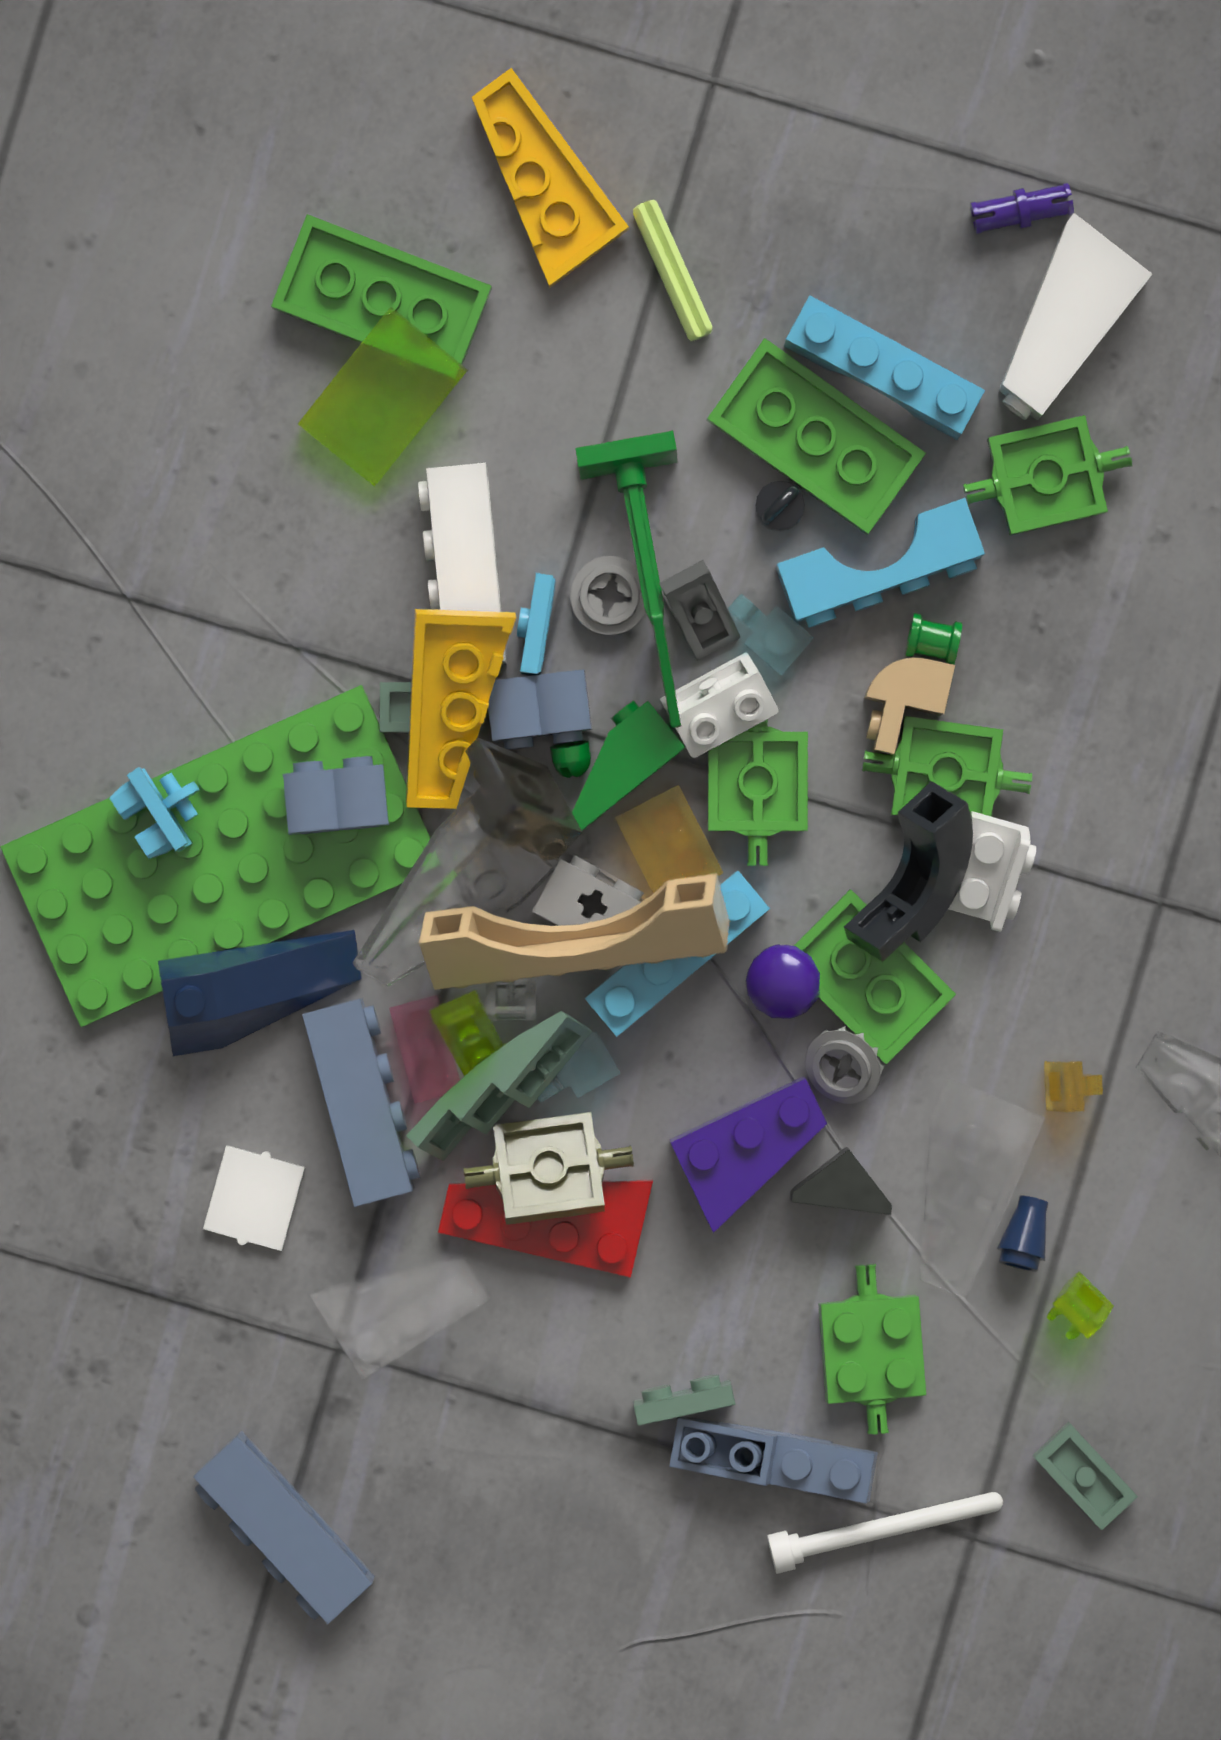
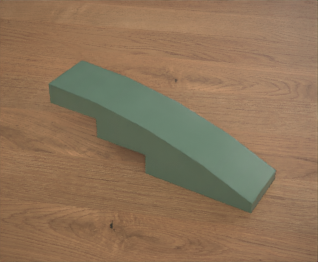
[406,1011,592,1161]

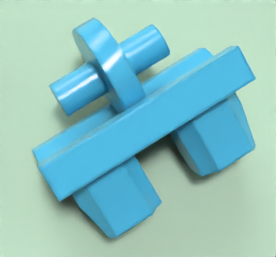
[110,767,200,859]

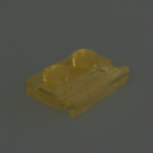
[615,785,723,894]

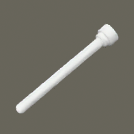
[767,1492,1003,1574]

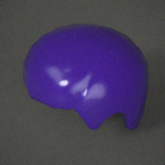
[745,944,820,1019]

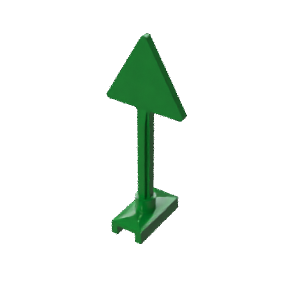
[575,431,681,728]

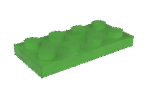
[271,214,492,380]
[707,338,926,535]

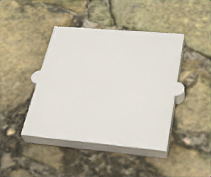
[203,1145,305,1251]

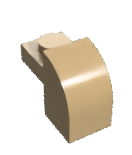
[864,658,955,755]

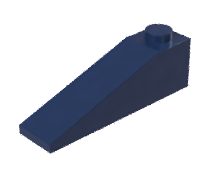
[158,930,362,1056]

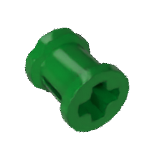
[905,613,963,665]

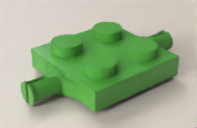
[963,415,1132,536]
[862,716,1032,817]
[708,719,808,866]
[818,1264,926,1434]

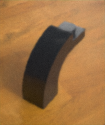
[844,781,973,962]

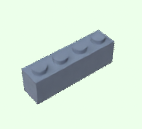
[302,998,420,1207]
[193,1431,375,1624]

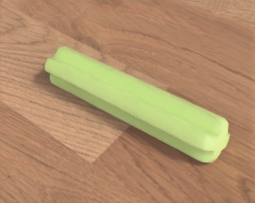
[633,200,712,341]

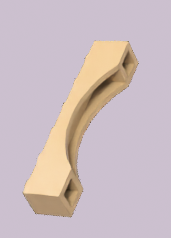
[419,874,730,990]

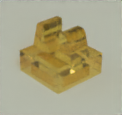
[1044,1060,1103,1112]

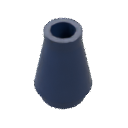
[997,1195,1049,1272]

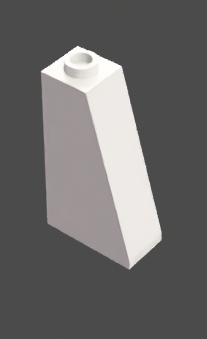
[999,213,1152,421]

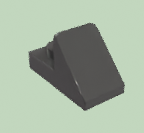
[659,560,741,661]

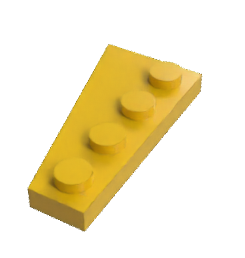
[471,68,629,288]
[406,609,516,809]

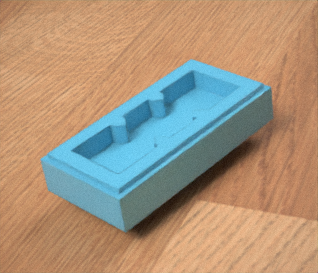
[517,573,556,676]

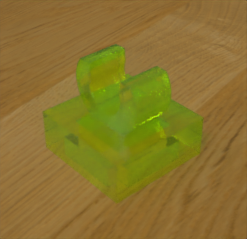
[1047,1271,1114,1340]

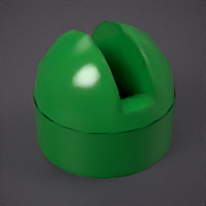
[550,740,591,778]

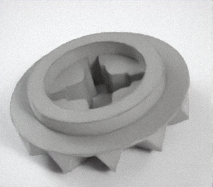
[570,556,645,635]
[805,1026,884,1104]

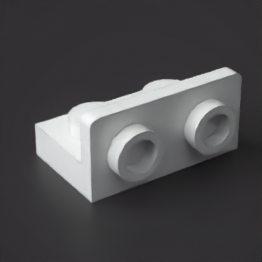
[660,652,779,758]
[948,811,1036,932]

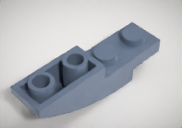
[669,1417,878,1503]

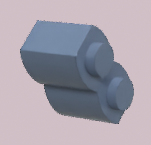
[488,669,592,750]
[283,756,389,835]

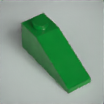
[562,700,685,841]

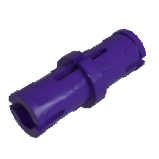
[970,183,1074,234]

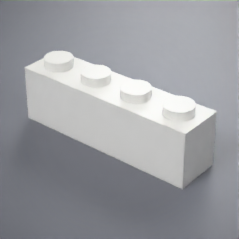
[418,463,507,664]

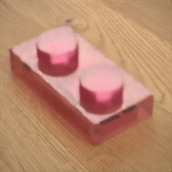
[389,995,461,1104]

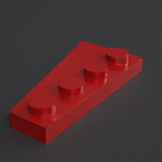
[438,1180,653,1277]

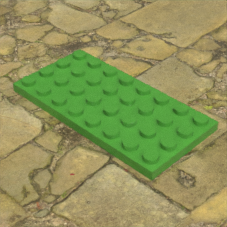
[0,685,443,1027]

